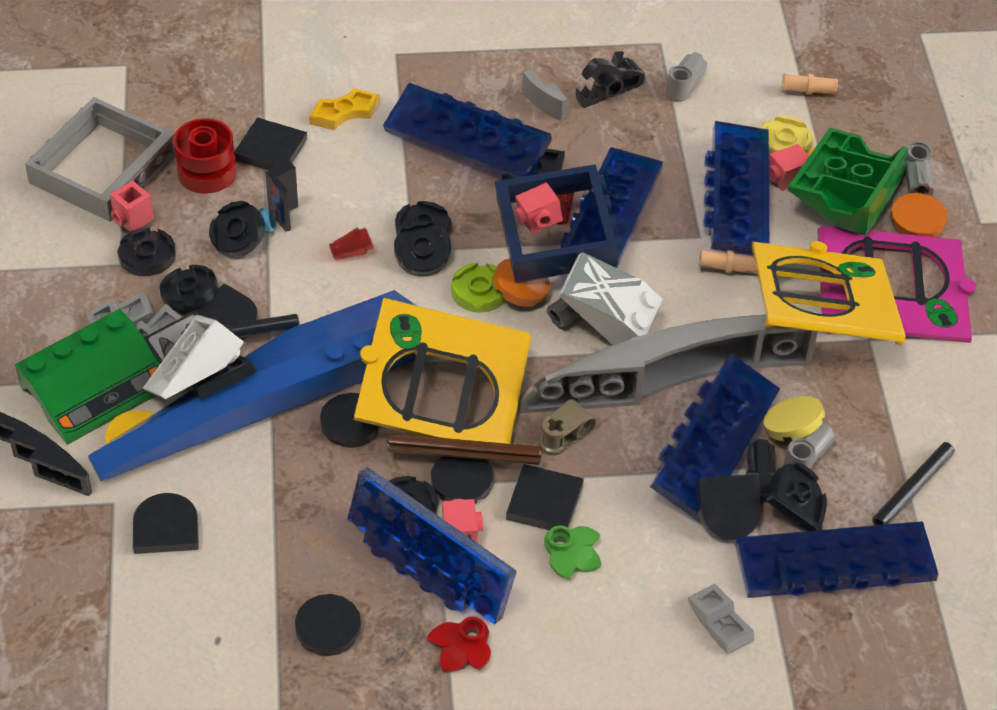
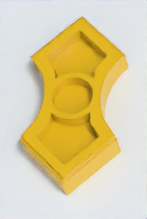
[309,88,380,130]

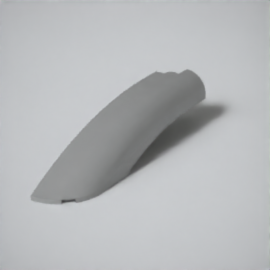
[519,311,818,413]

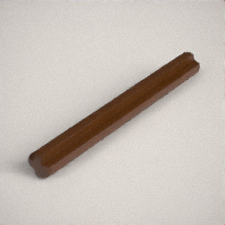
[387,434,542,465]

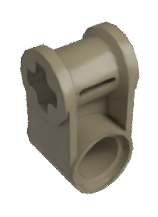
[539,399,596,455]

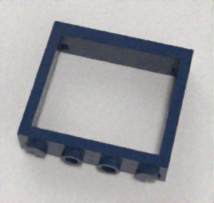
[495,164,623,283]

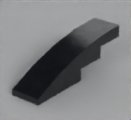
[0,412,92,496]

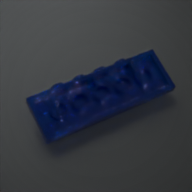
[383,83,552,179]
[703,121,770,256]
[560,147,663,268]
[650,353,780,524]
[347,467,517,624]
[735,521,939,598]

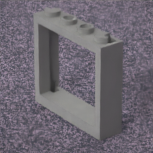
[25,97,175,222]

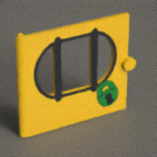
[752,241,905,345]
[353,298,532,444]

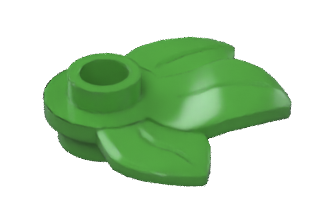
[544,526,601,579]

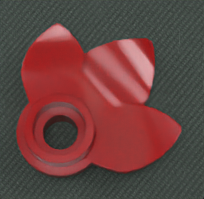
[427,616,491,672]

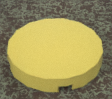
[758,116,813,156]
[763,396,825,441]

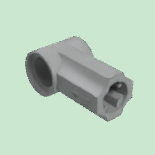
[666,52,707,102]
[905,141,934,195]
[783,421,836,469]

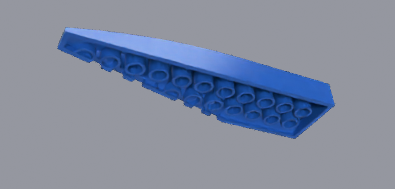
[88,290,430,482]

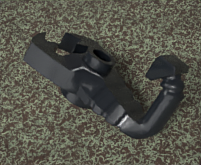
[576,51,645,108]

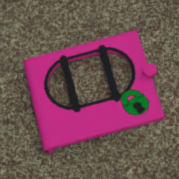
[817,226,977,343]

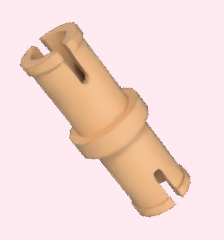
[781,73,838,95]
[699,249,757,274]

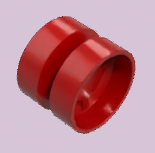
[173,118,236,194]

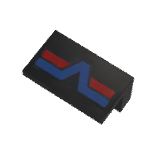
[265,161,298,232]

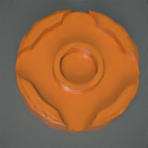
[890,193,948,237]
[492,258,550,307]

